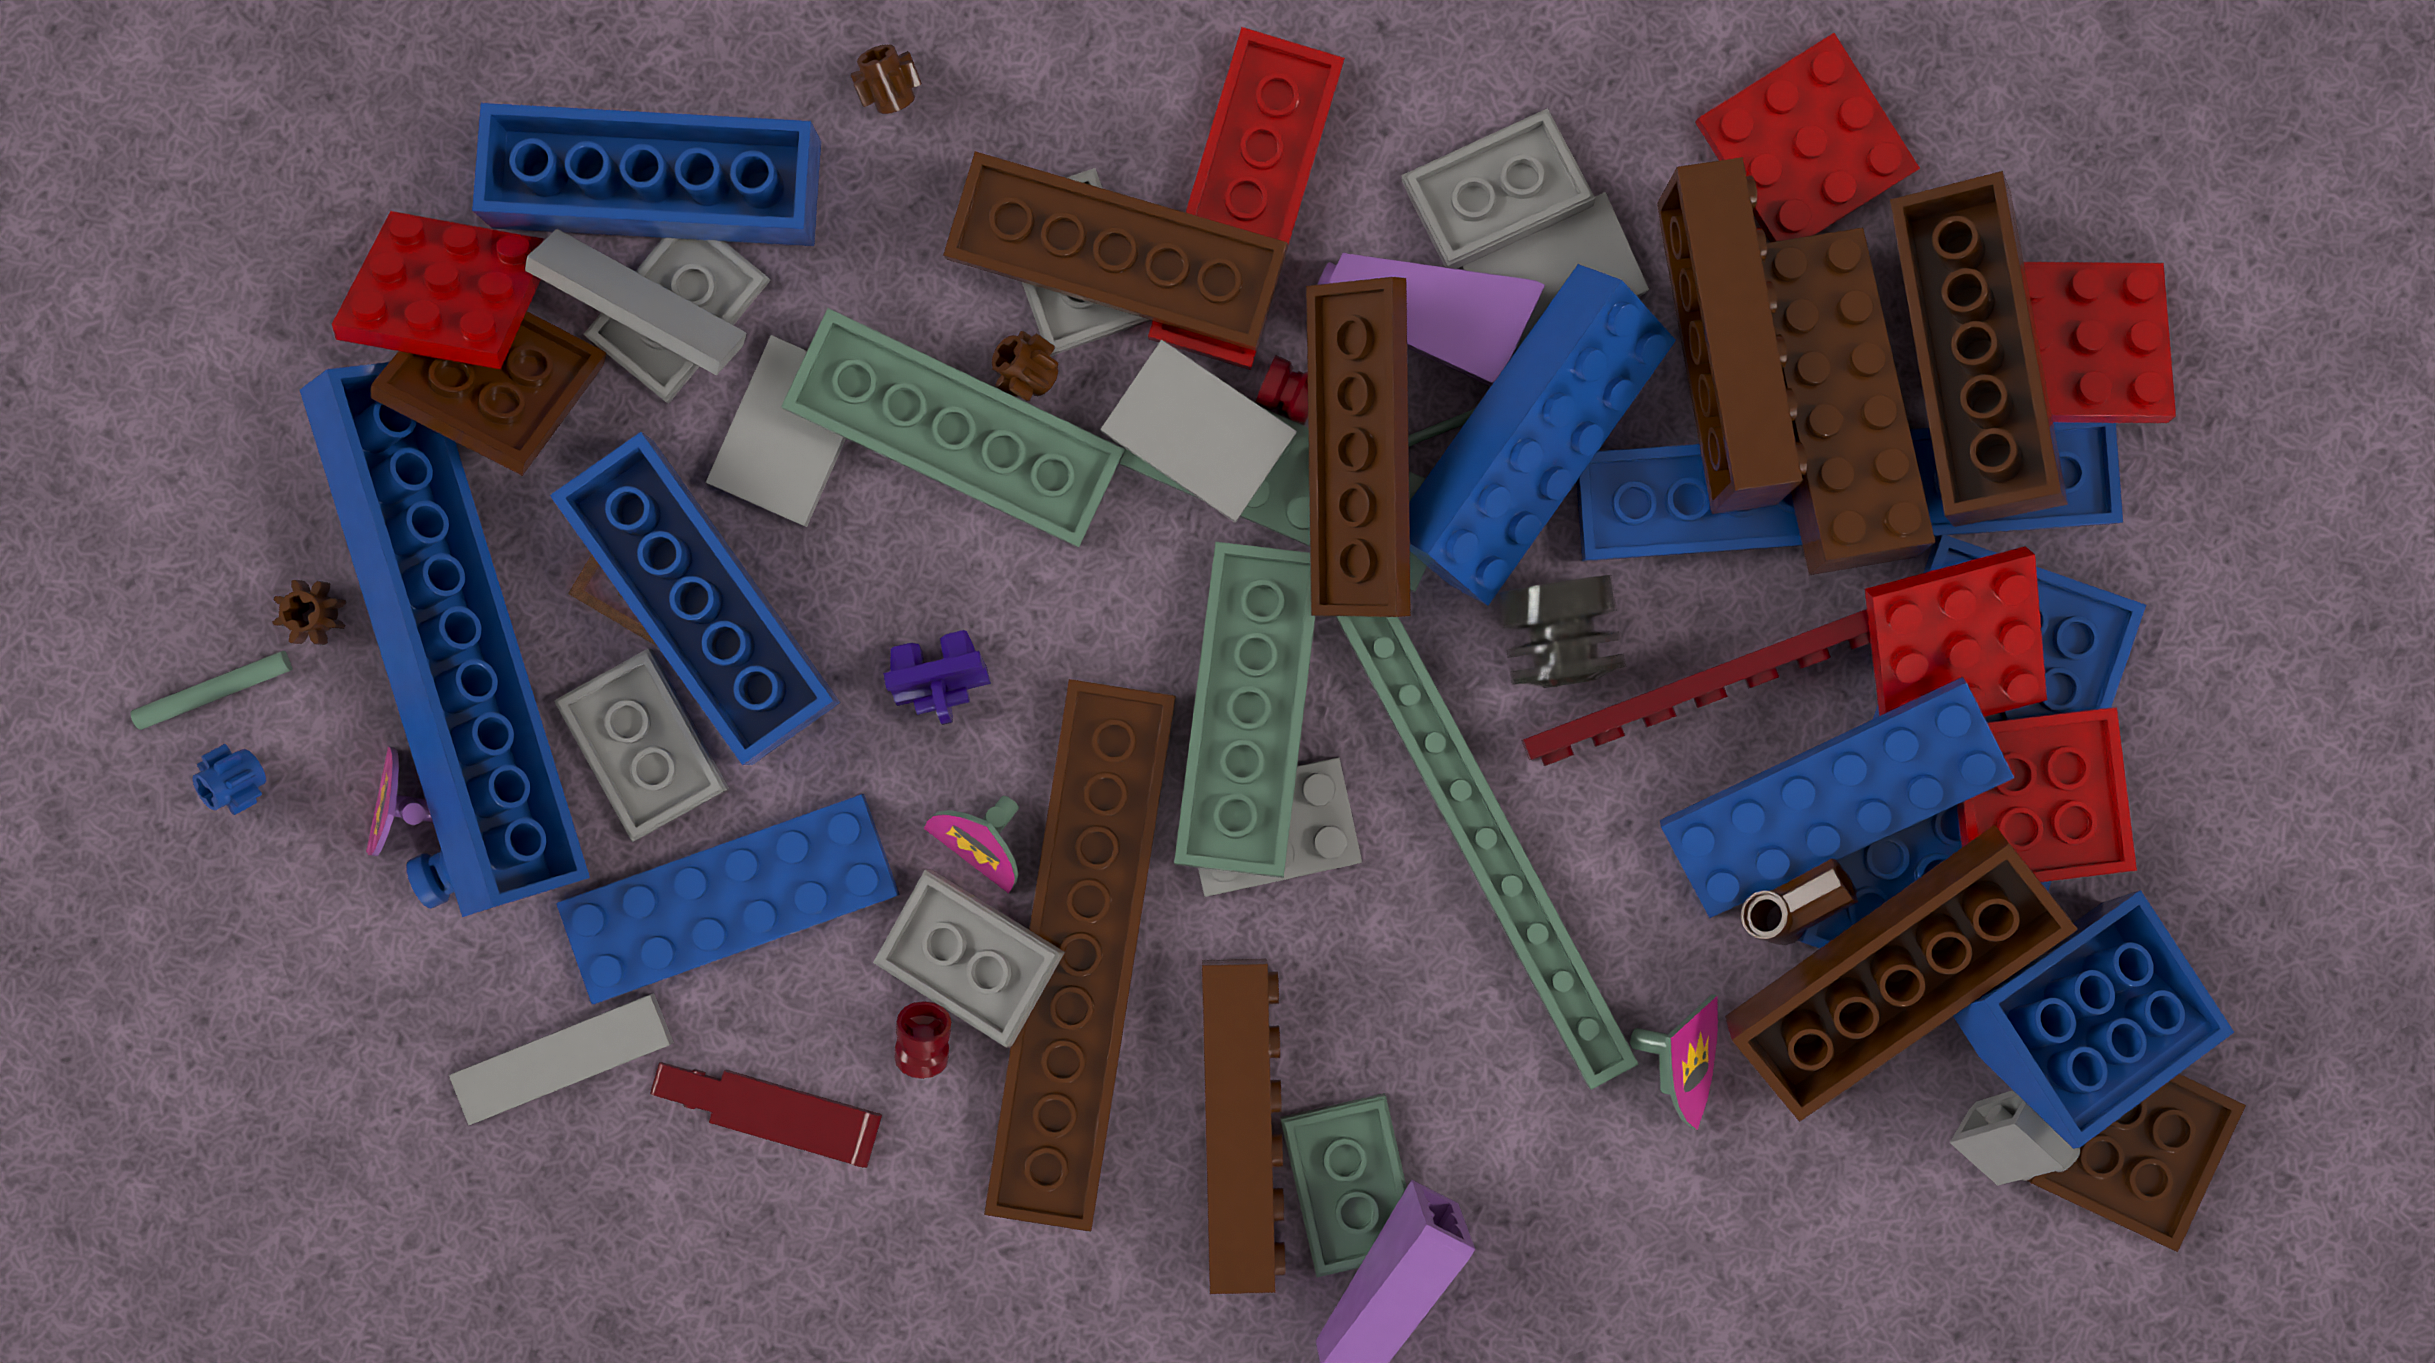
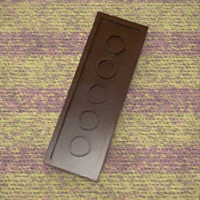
[943,151,1288,351]
[1306,277,1411,617]

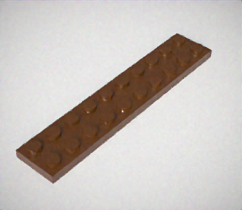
[984,679,1176,1232]

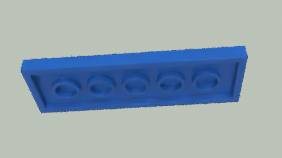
[1660,677,2014,918]
[556,794,900,1005]

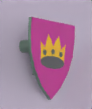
[924,795,1019,894]
[1630,994,1718,1130]

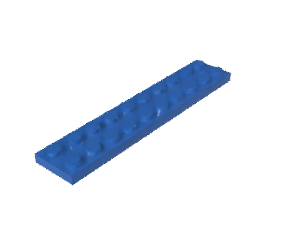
[1576,422,2123,562]

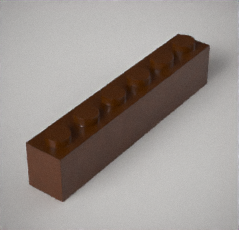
[1202,958,1286,1294]

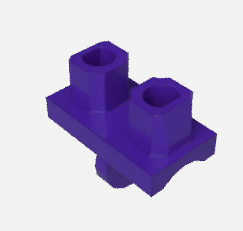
[883,630,991,725]

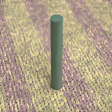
[131,651,293,730]

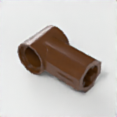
[1741,858,1858,945]

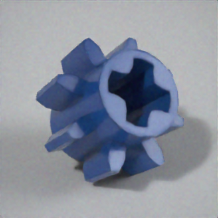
[192,744,266,815]

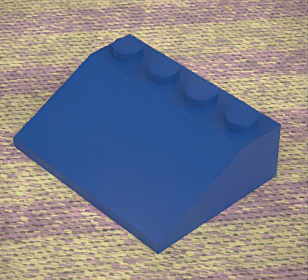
[1953,890,2234,1149]

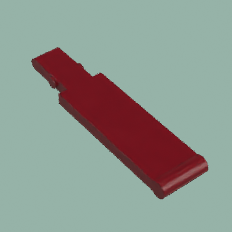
[650,1062,882,1168]

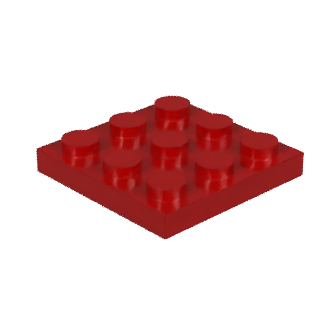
[1695,33,1920,242]
[332,211,545,369]
[2024,262,2176,423]
[1864,546,2047,717]
[1957,707,2137,882]

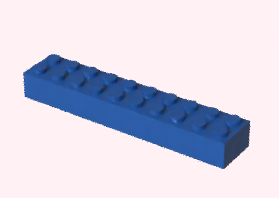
[300,362,590,917]

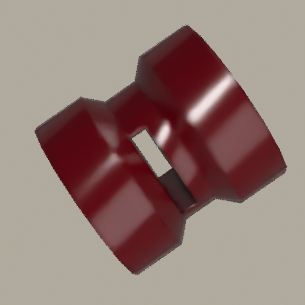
[1255,355,1308,425]
[894,1001,952,1079]

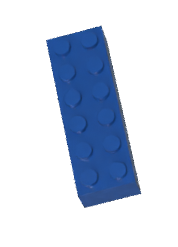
[472,103,821,246]
[1409,264,1676,606]
[550,432,841,765]

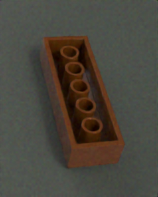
[1657,157,1807,514]
[1890,171,2068,527]
[1762,227,1935,575]
[1725,825,2078,1122]

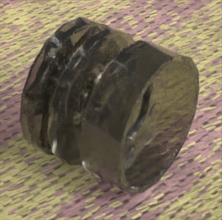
[1497,575,1626,688]

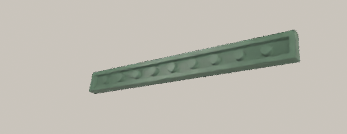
[1335,616,1638,1090]

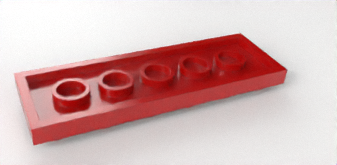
[1148,27,1345,370]

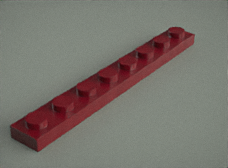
[1521,609,1871,766]

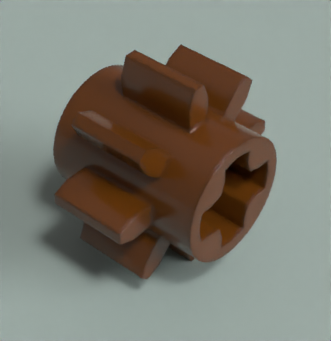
[851,44,922,114]
[992,331,1058,401]
[272,580,346,645]

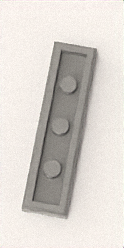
[525,229,747,375]
[449,993,674,1125]

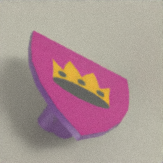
[366,746,433,856]

